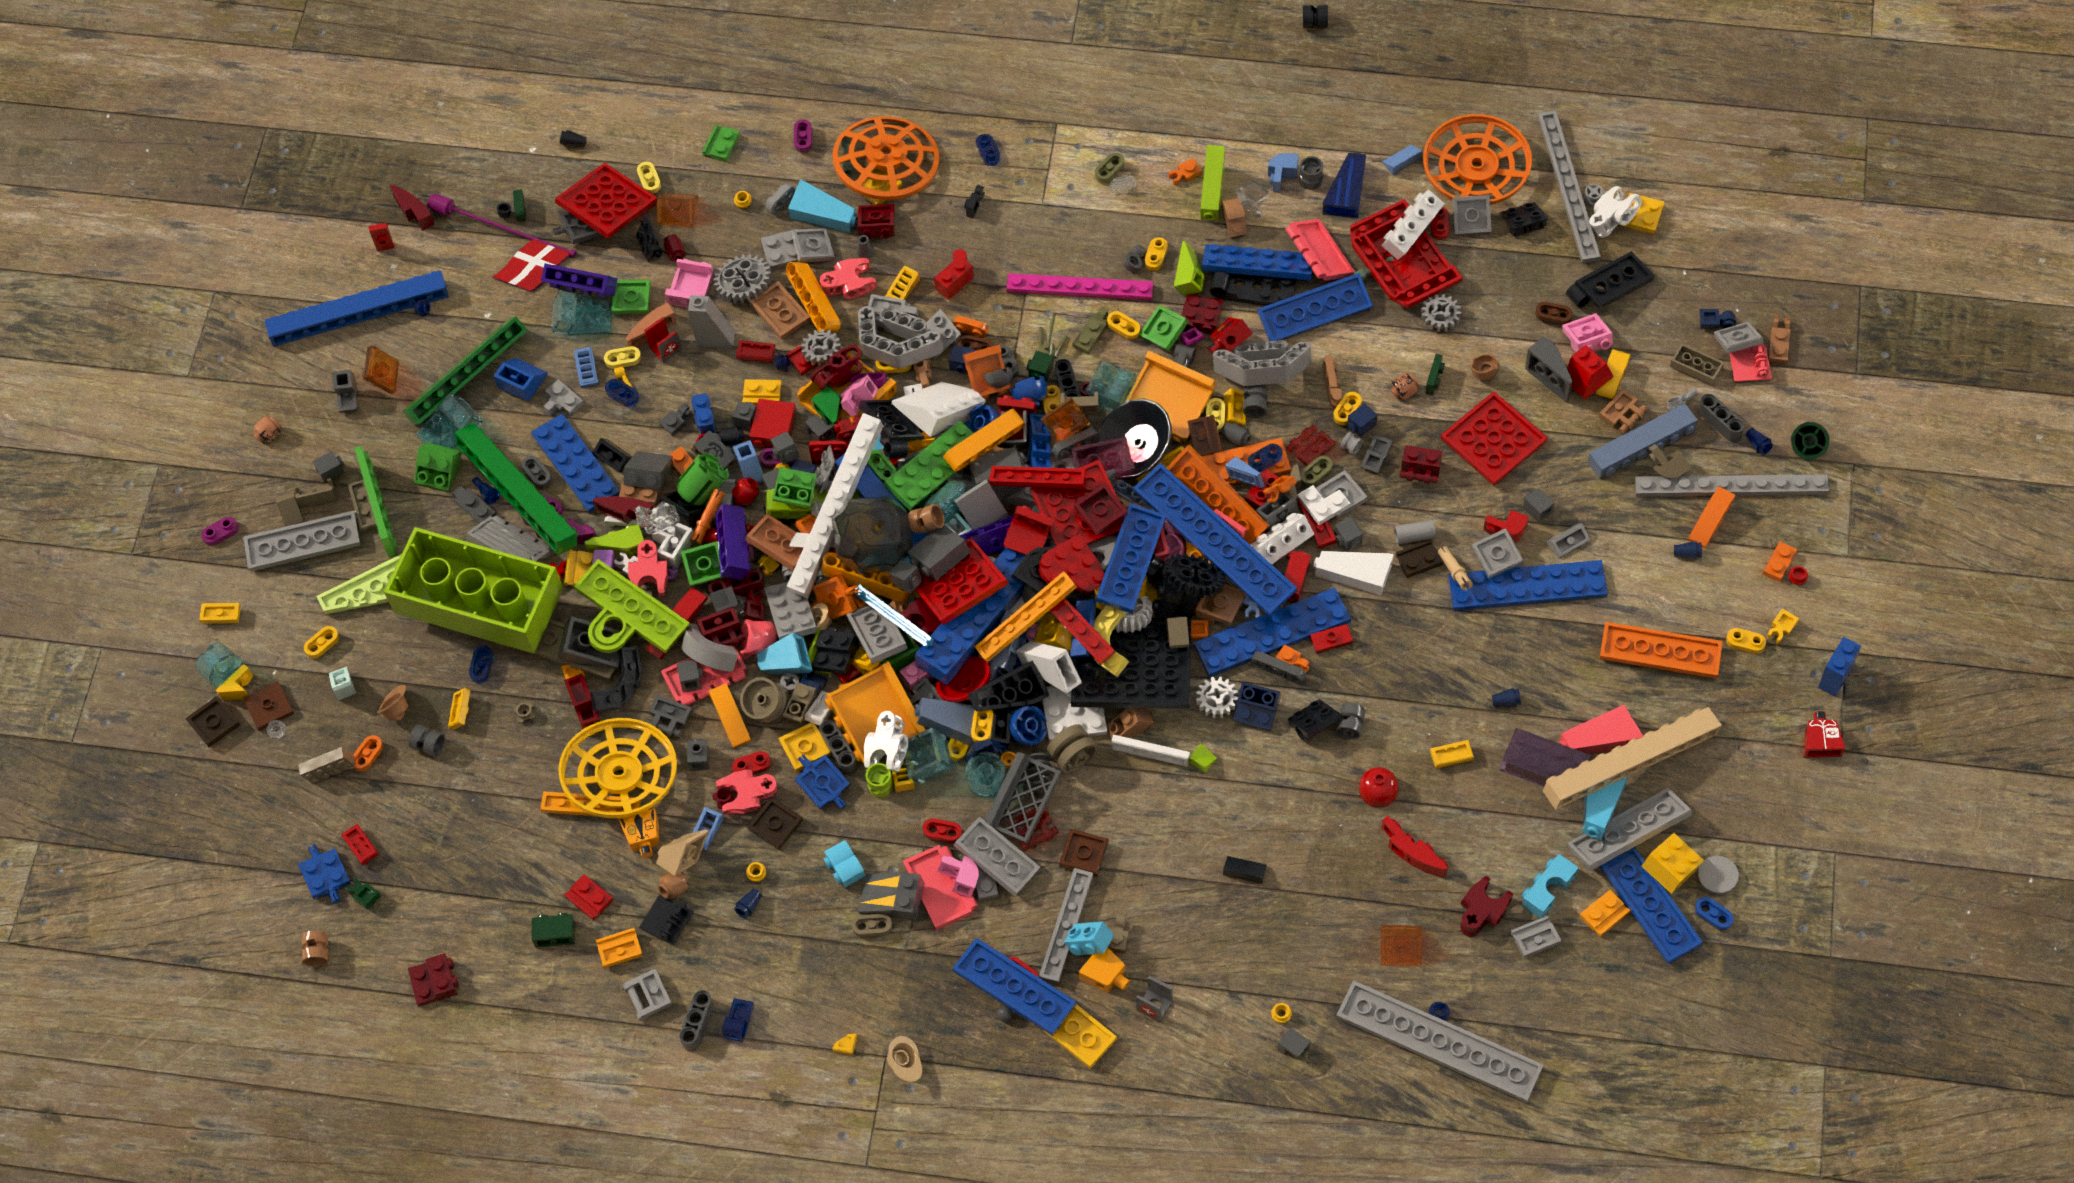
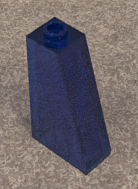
[1322,153,1366,218]

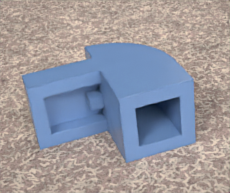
[1268,153,1299,192]

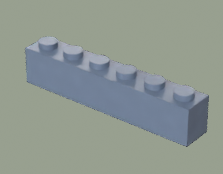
[1588,403,1698,479]

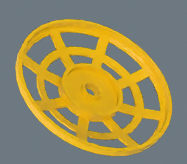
[558,718,677,818]

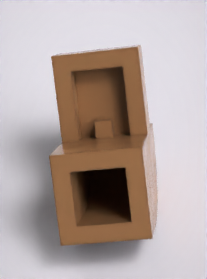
[1220,197,1247,237]

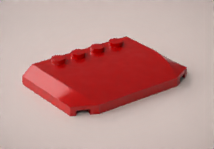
[1350,199,1463,309]

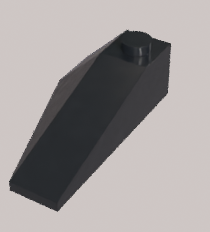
[968,660,1050,712]

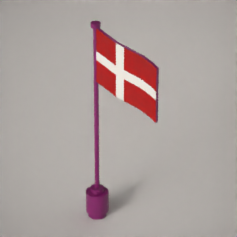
[427,194,577,292]

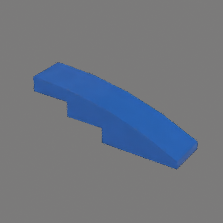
[1028,413,1052,468]

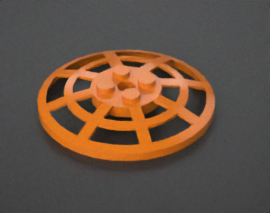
[1423,114,1532,205]
[832,116,939,200]

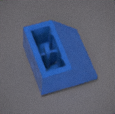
[493,358,548,402]

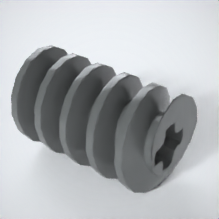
[1023,753,1053,798]

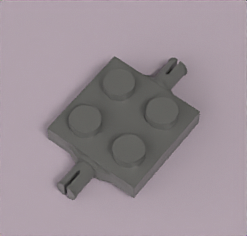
[553,212,603,244]

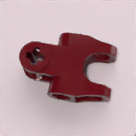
[810,345,863,391]
[901,597,941,645]
[1460,876,1513,937]

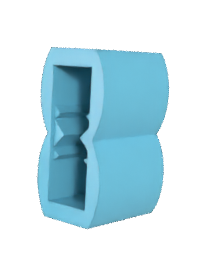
[823,840,866,888]

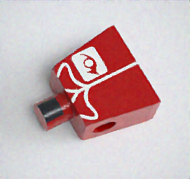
[1803,711,1845,758]

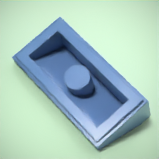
[1382,145,1423,175]

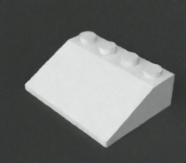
[892,382,986,437]

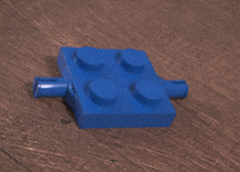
[795,754,850,810]
[298,844,351,904]

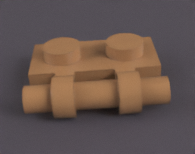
[1599,389,1648,435]

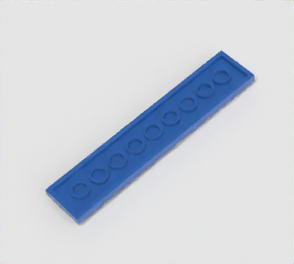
[1133,463,1297,616]

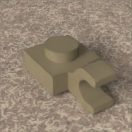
[1108,914,1129,953]

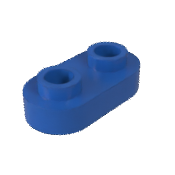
[1695,897,1733,931]

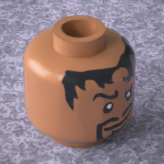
[1390,372,1419,400]
[253,416,282,443]

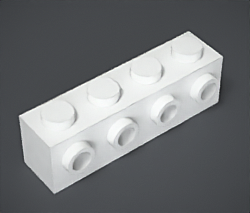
[1381,189,1445,260]
[1250,513,1314,564]

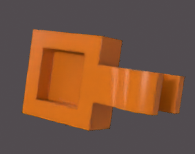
[1263,476,1297,502]
[1275,645,1310,673]

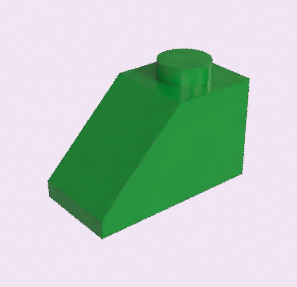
[811,386,842,432]

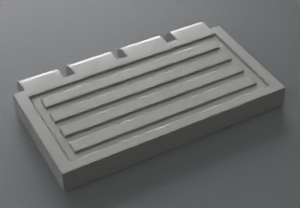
[466,515,551,563]

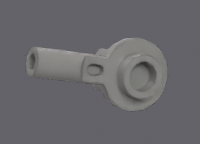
[1667,388,1698,411]

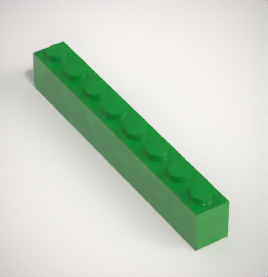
[402,316,527,425]

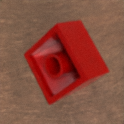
[1567,345,1614,400]

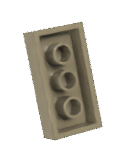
[1670,343,1724,386]
[298,747,355,783]

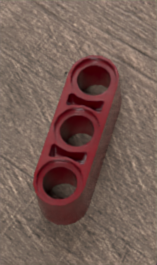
[709,569,765,599]

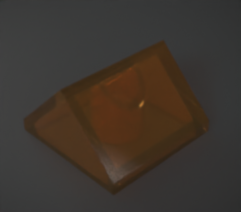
[657,193,698,226]
[1041,397,1091,442]
[1380,925,1422,965]

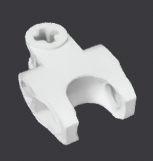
[1589,186,1642,238]
[864,711,908,772]

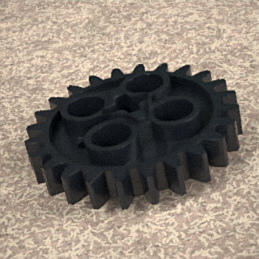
[1162,553,1225,598]

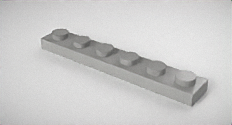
[1039,868,1093,984]

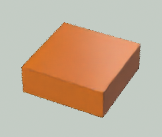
[1191,620,1208,640]

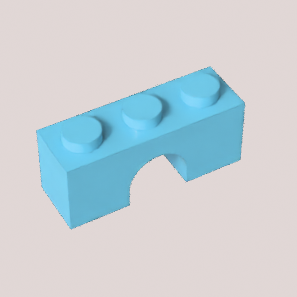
[1522,854,1579,918]

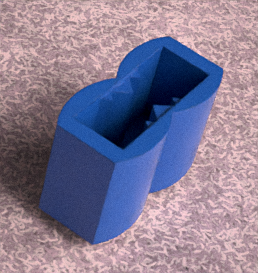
[692,393,716,435]

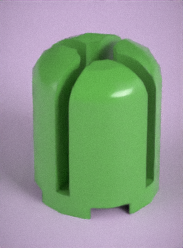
[676,452,729,507]

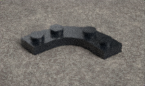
[590,646,642,711]

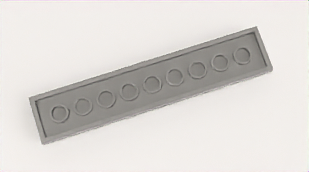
[1336,980,1544,1103]

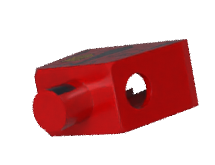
[1208,317,1253,355]

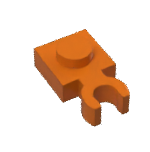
[1168,158,1202,185]

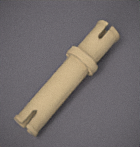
[1438,546,1473,591]

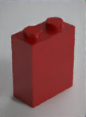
[749,398,797,448]

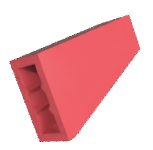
[1559,705,1643,758]

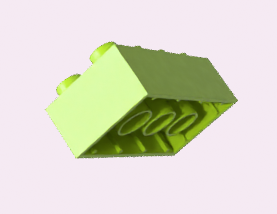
[384,527,564,654]

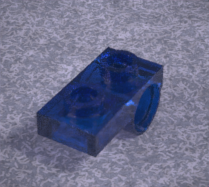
[722,998,754,1042]

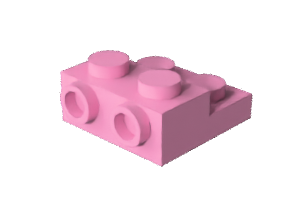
[1562,313,1613,352]

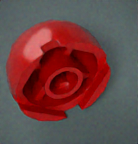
[1359,767,1399,807]

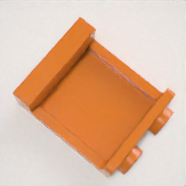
[963,345,1011,399]

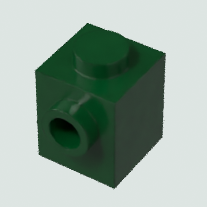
[1026,350,1054,382]

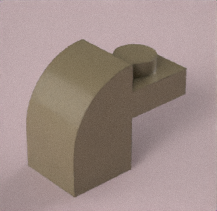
[1648,444,1692,478]

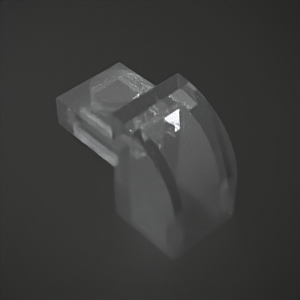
[634,502,680,534]

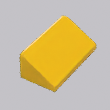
[1224,388,1246,426]

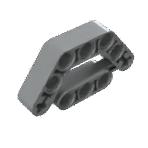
[858,306,944,368]
[1213,340,1312,386]

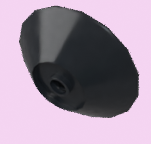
[1095,398,1172,479]

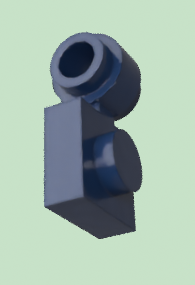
[1699,309,1736,329]

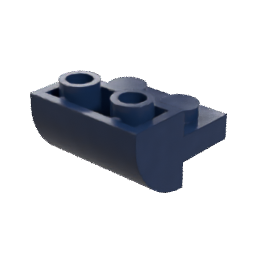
[1233,682,1281,731]

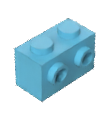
[1064,921,1114,956]

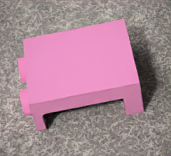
[665,259,714,308]

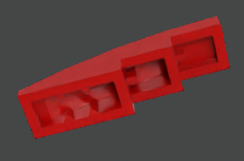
[645,587,708,660]

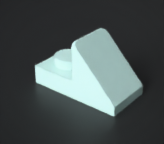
[329,667,356,700]

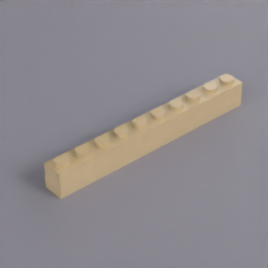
[1543,707,1722,810]

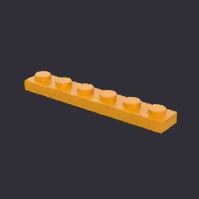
[974,571,1077,663]

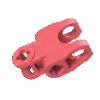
[820,258,877,299]
[628,540,668,597]
[716,769,777,815]

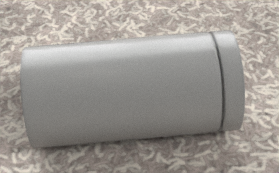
[1394,520,1436,545]

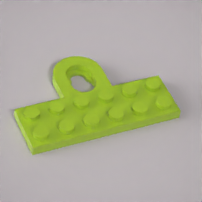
[574,559,690,653]

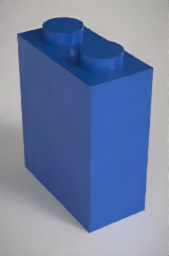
[1818,637,1861,697]

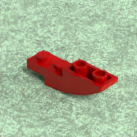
[1381,816,1448,878]

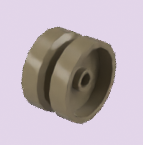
[740,677,790,724]
[1047,724,1098,774]

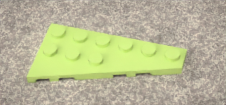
[316,554,402,614]

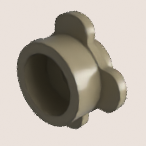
[514,702,536,723]

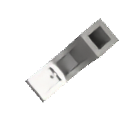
[681,624,738,672]

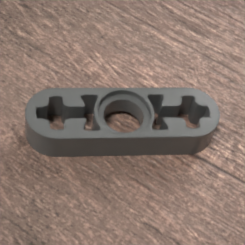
[1051,427,1100,460]
[1251,651,1306,684]

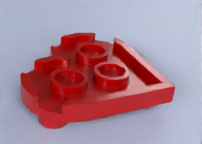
[1039,534,1104,594]

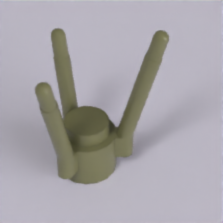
[1038,313,1067,358]

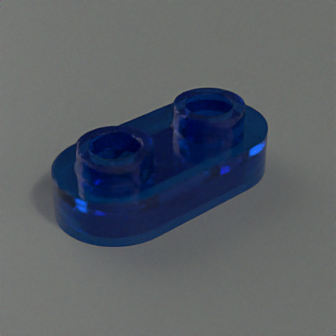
[976,134,1000,166]
[605,379,639,407]
[1248,444,1283,472]
[469,646,493,683]

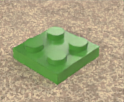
[611,280,651,315]
[1139,305,1189,352]

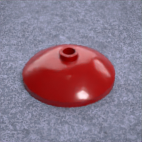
[936,656,991,703]

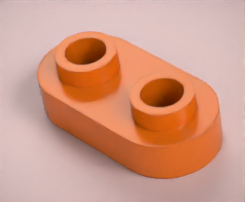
[953,316,989,338]
[353,735,383,772]

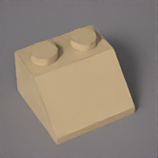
[656,829,709,876]

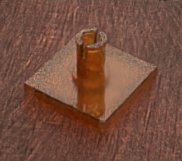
[362,345,399,394]

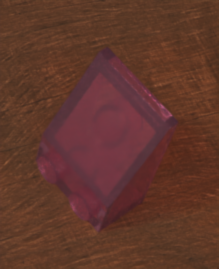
[1071,437,1135,479]

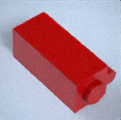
[1285,551,1311,603]

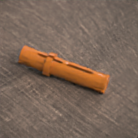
[690,489,725,545]

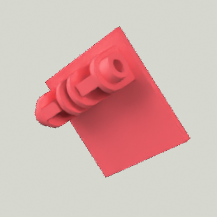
[1729,344,1772,382]

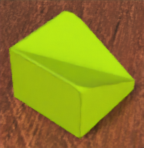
[1189,743,1217,774]

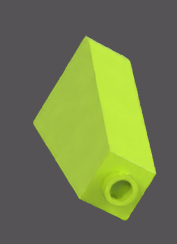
[1200,145,1225,221]

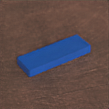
[1070,599,1096,658]

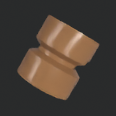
[908,504,944,534]
[302,931,328,967]

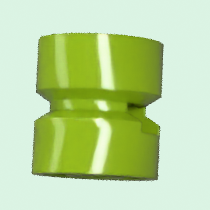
[865,763,893,798]

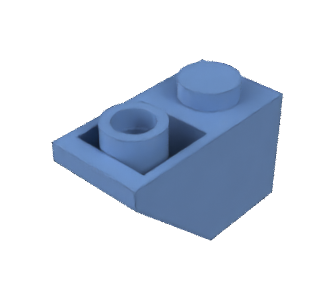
[733,440,763,484]

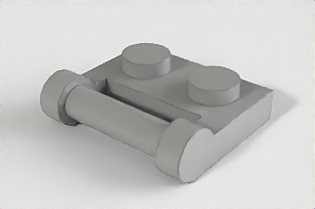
[623,969,672,1021]

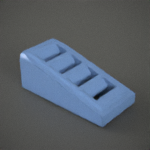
[574,347,599,388]
[1225,457,1264,488]
[693,807,725,851]

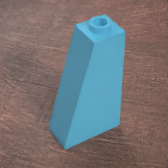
[788,180,858,233]
[1582,777,1627,840]

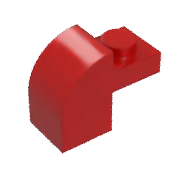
[1483,510,1529,543]

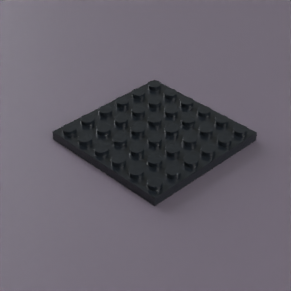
[1071,617,1191,708]

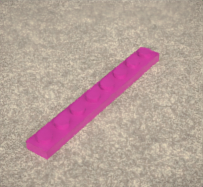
[1006,273,1153,301]

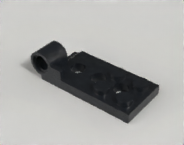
[1566,251,1655,308]
[1210,272,1297,306]
[859,399,924,459]

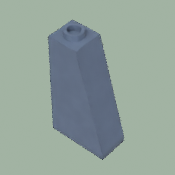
[914,698,987,746]

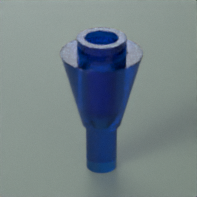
[472,477,500,504]

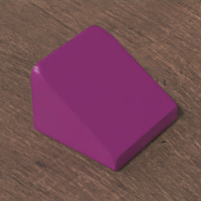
[1180,327,1204,347]

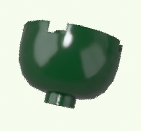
[1791,422,1830,460]

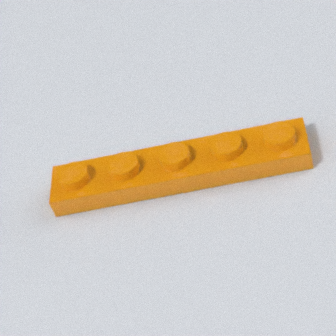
[540,791,641,817]

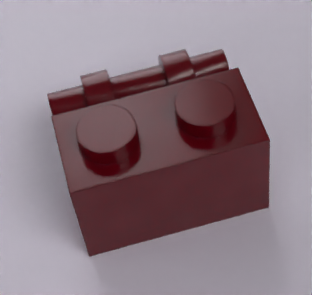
[1399,445,1443,484]
[697,607,746,646]

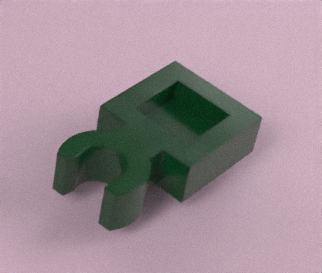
[345,878,381,910]

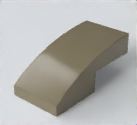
[1289,464,1302,506]

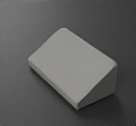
[1546,523,1591,558]

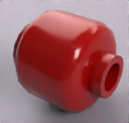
[731,477,760,505]

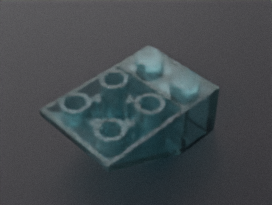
[551,290,612,335]
[416,393,483,448]

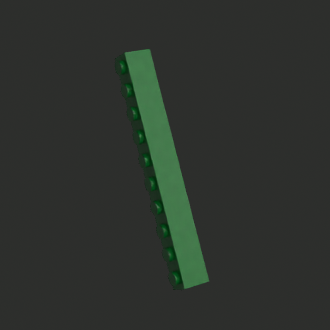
[455,423,578,555]

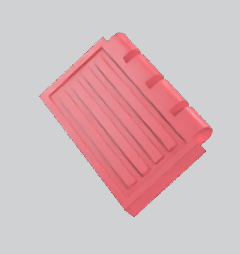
[1286,219,1355,281]
[661,645,747,706]
[903,845,978,930]

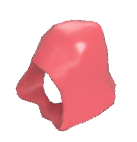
[740,619,778,660]

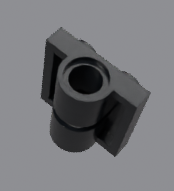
[1288,699,1341,742]

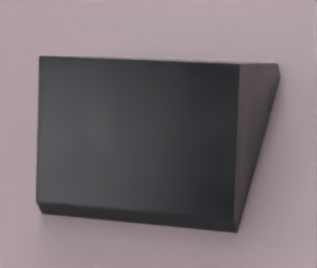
[659,491,706,530]

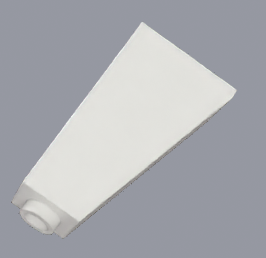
[1313,551,1394,596]
[1016,641,1082,693]

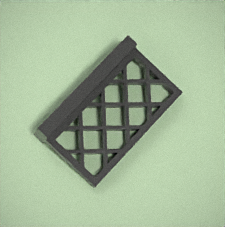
[984,752,1062,844]

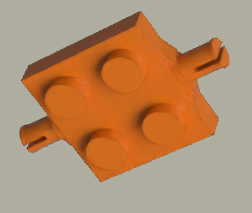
[810,574,859,620]

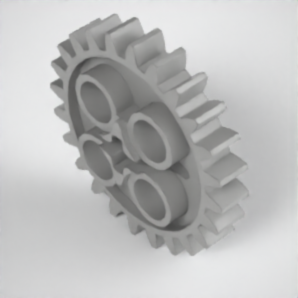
[713,254,772,303]

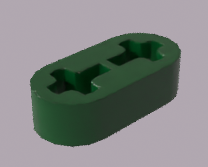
[513,189,526,221]

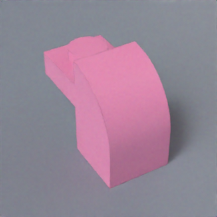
[840,375,878,417]
[937,855,979,898]

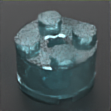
[195,642,242,688]
[966,752,1006,798]

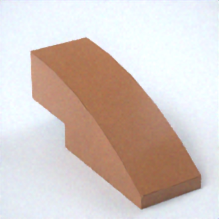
[626,302,676,348]

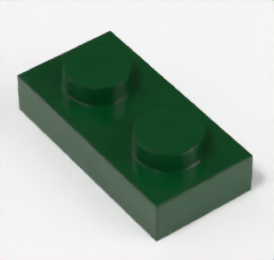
[1425,354,1445,396]

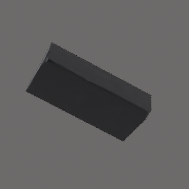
[592,438,632,473]
[1223,856,1267,884]

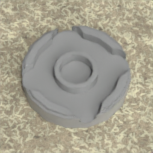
[1697,856,1739,896]

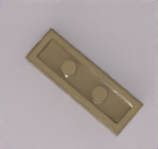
[348,480,377,533]

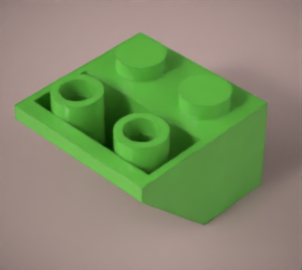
[414,442,462,491]
[772,467,817,508]

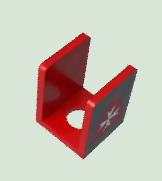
[644,317,682,363]

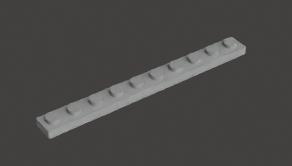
[1538,110,1601,264]
[1634,474,1829,497]

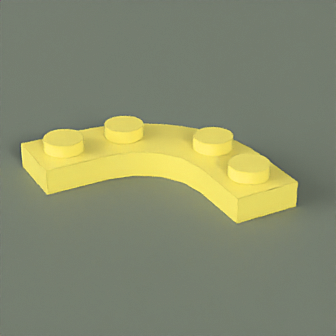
[1093,605,1129,677]

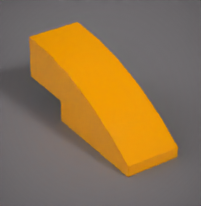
[709,683,751,748]

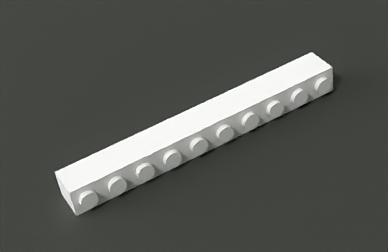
[787,413,883,598]

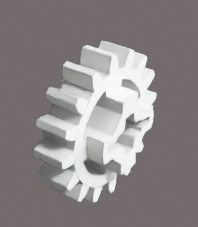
[1196,677,1238,718]

